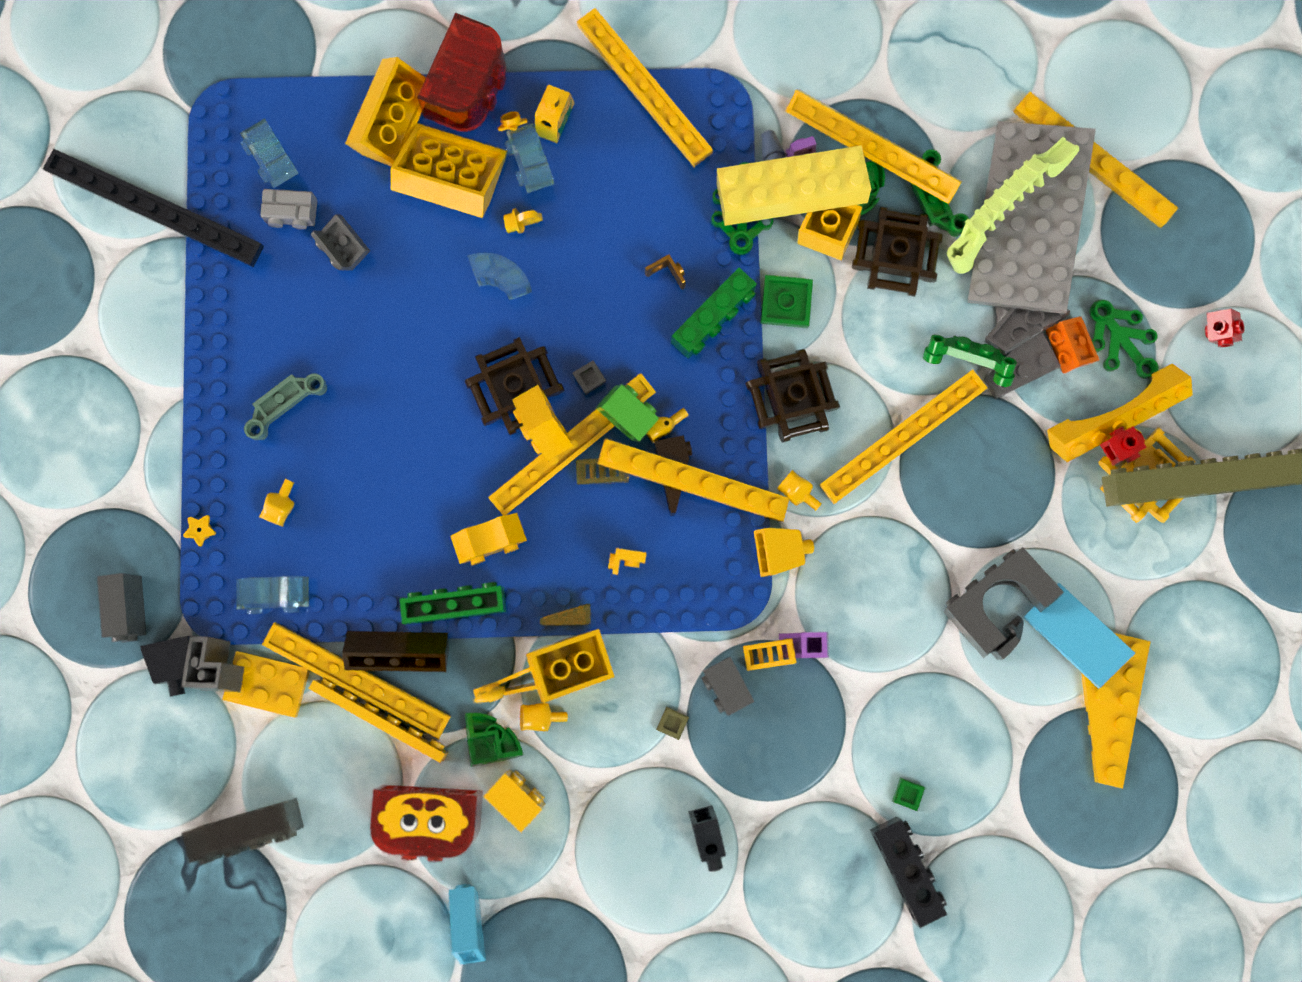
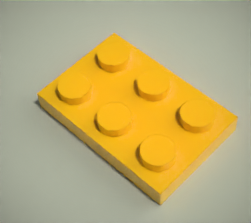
[222,651,310,718]

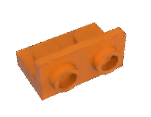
[1046,316,1099,373]

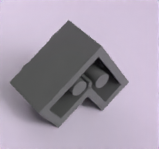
[181,636,244,692]

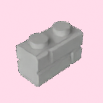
[261,189,317,229]

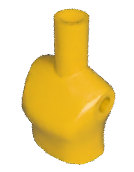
[646,408,689,443]
[777,469,822,511]
[259,479,295,527]
[520,703,568,731]

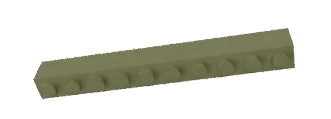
[1101,448,1302,507]

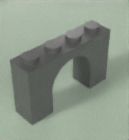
[944,547,1064,658]

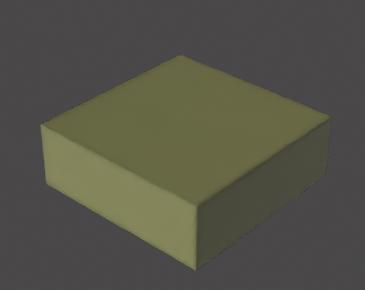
[656,707,689,740]

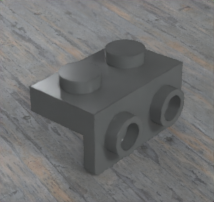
[311,214,370,270]

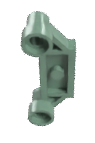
[244,374,327,440]

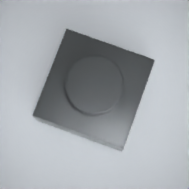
[573,361,606,395]

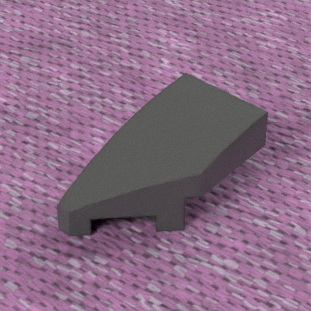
[991,615,1024,660]

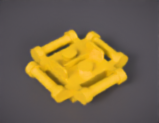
[1098,427,1196,523]

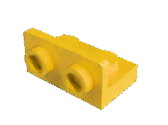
[608,548,646,575]

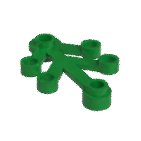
[711,162,774,255]
[1089,300,1159,379]

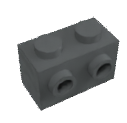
[701,657,755,716]

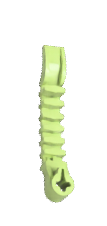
[947,137,1079,274]

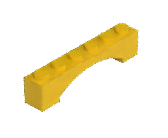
[1047,363,1193,462]

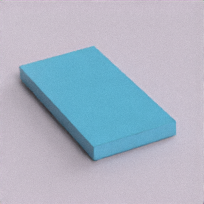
[1023,583,1135,689]

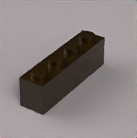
[342,631,449,672]

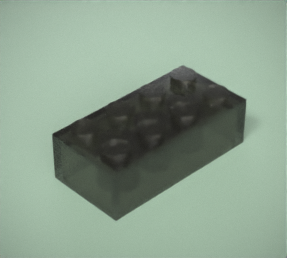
[181,798,304,865]

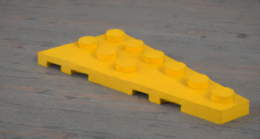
[1081,633,1151,789]

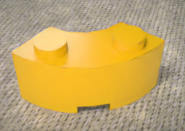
[450,513,527,565]

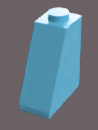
[448,884,486,965]

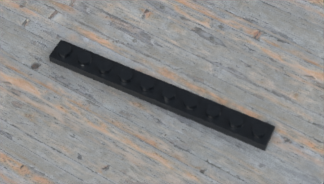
[43,148,264,267]

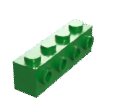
[671,267,757,359]
[400,582,507,625]

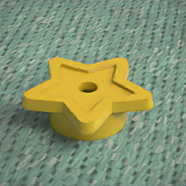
[498,111,527,131]
[183,515,216,547]

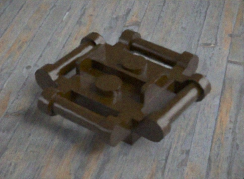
[851,206,943,297]
[465,337,565,435]
[745,349,841,443]

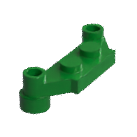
[911,149,969,237]
[923,335,1017,387]

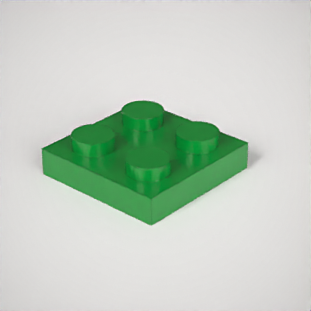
[760,275,813,328]

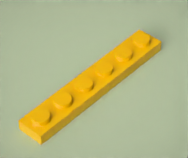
[308,678,448,763]

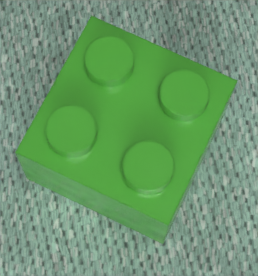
[596,384,659,441]

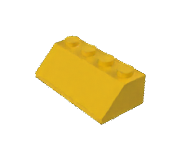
[345,57,434,167]

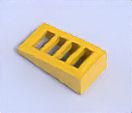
[743,638,797,671]

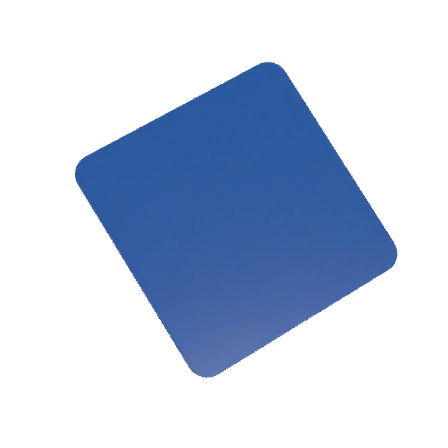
[180,68,772,645]

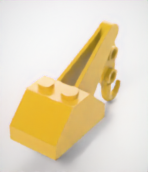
[473,629,615,703]

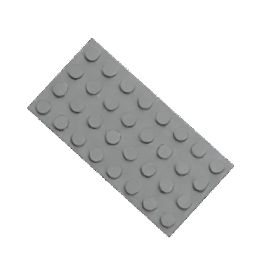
[968,121,1096,314]

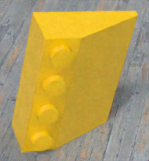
[391,123,507,218]

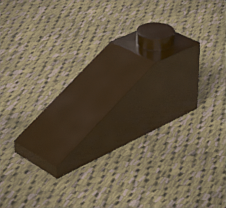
[654,435,692,516]

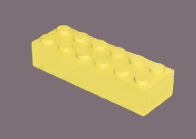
[716,145,871,226]

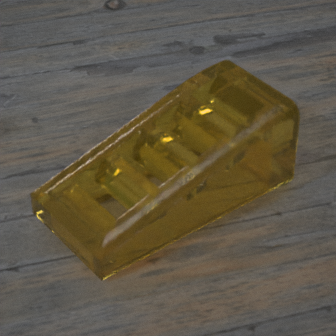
[576,458,629,485]
[540,604,591,626]

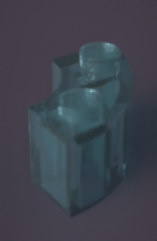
[240,118,299,188]
[504,123,555,193]
[467,253,532,300]
[236,576,309,614]

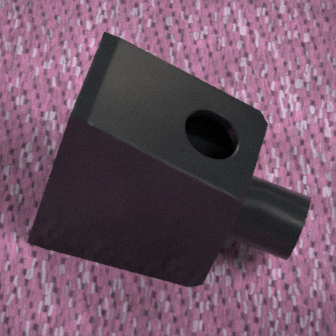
[140,636,196,697]
[688,805,726,872]

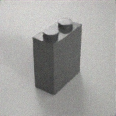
[97,573,146,643]

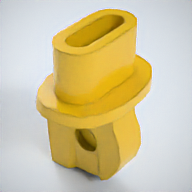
[503,208,543,234]

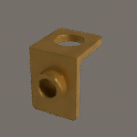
[645,254,686,290]

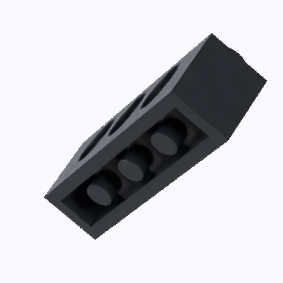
[870,817,947,928]

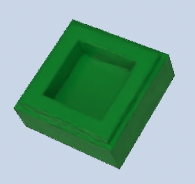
[892,778,925,811]

